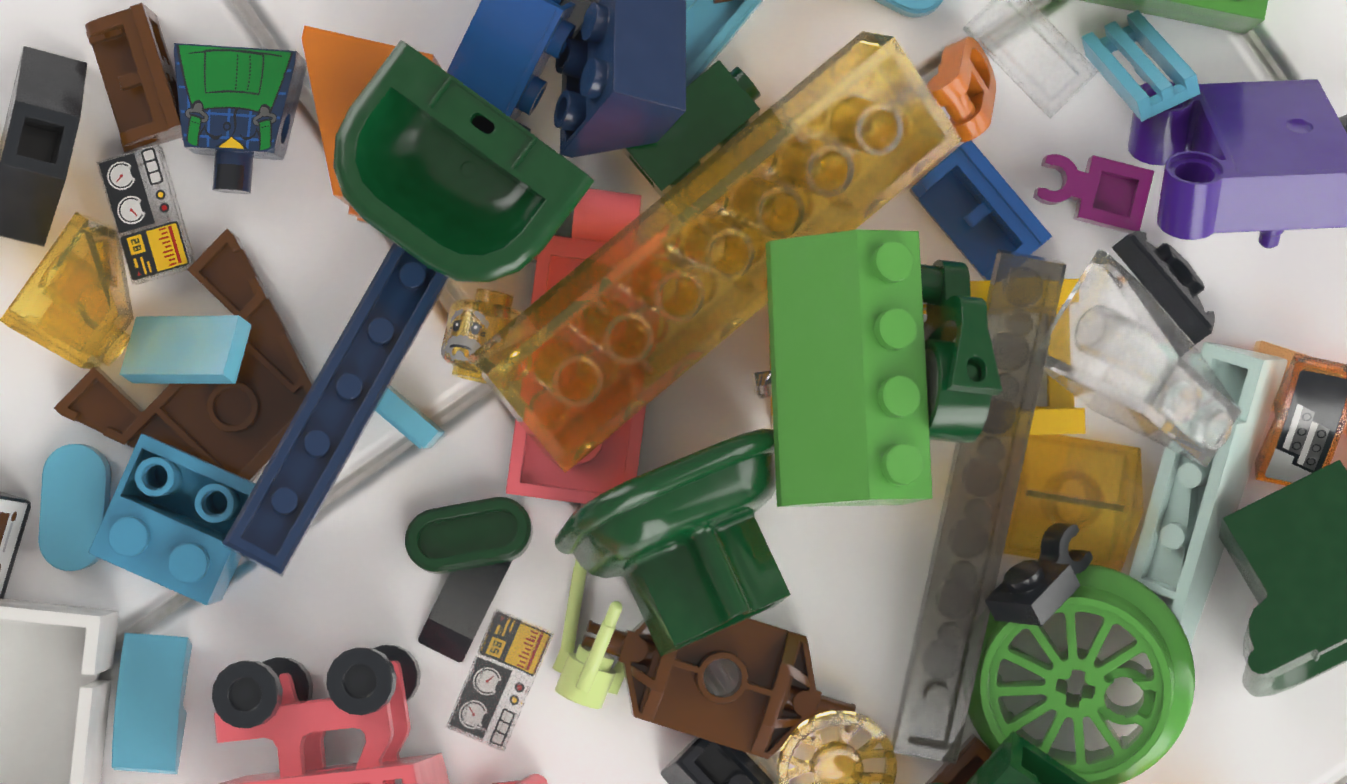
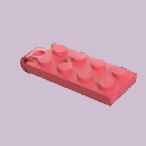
[506,188,667,504]

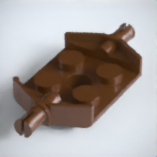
[581,618,856,759]

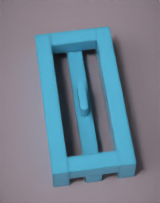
[1081,10,1200,122]

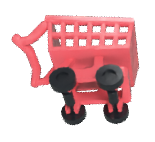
[212,645,548,784]

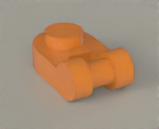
[925,36,996,142]

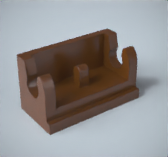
[85,3,182,154]

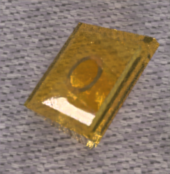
[994,434,1144,572]

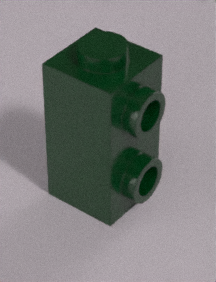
[622,60,761,198]

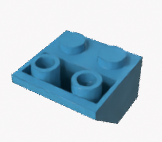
[88,434,256,606]

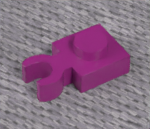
[1033,154,1155,234]

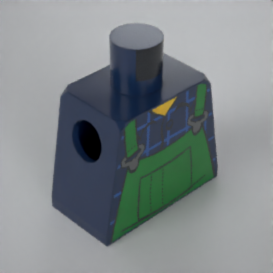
[174,43,307,194]

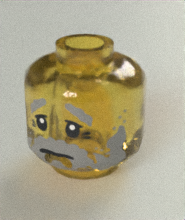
[441,288,530,386]

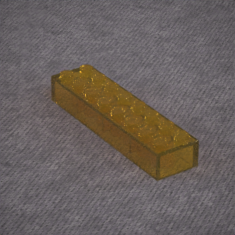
[467,31,962,473]

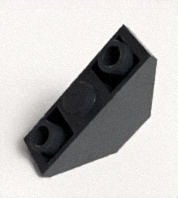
[0,46,87,247]

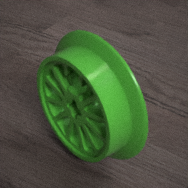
[960,564,1195,784]

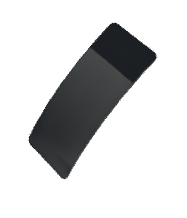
[418,560,513,662]

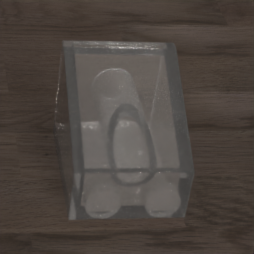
[1029,249,1241,467]

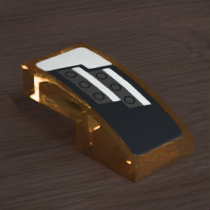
[1254,353,1347,486]

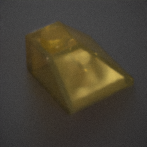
[0,212,134,369]

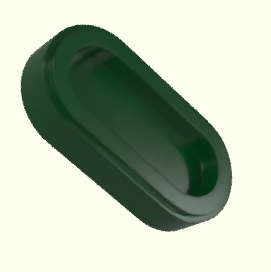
[405,497,533,574]

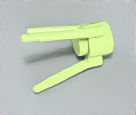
[552,559,625,709]

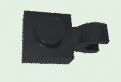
[985,523,1093,626]

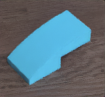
[112,633,192,775]

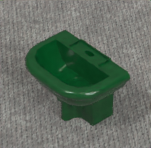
[333,40,594,283]
[554,428,791,657]
[1219,460,1347,697]

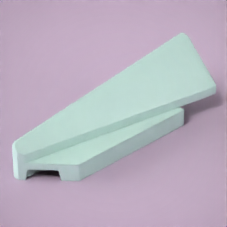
[1129,342,1287,646]

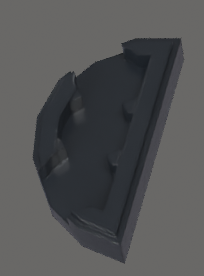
[1111,231,1215,345]

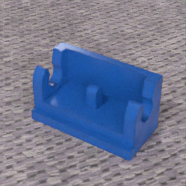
[909,140,1053,281]

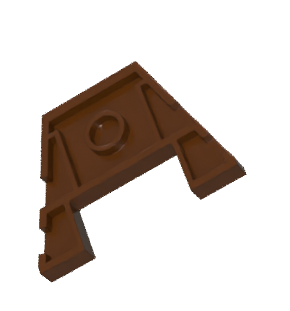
[54,229,314,482]

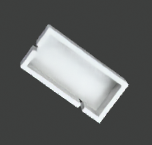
[0,599,119,784]

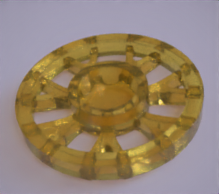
[777,710,897,784]

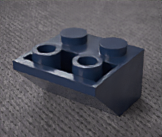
[554,0,686,158]

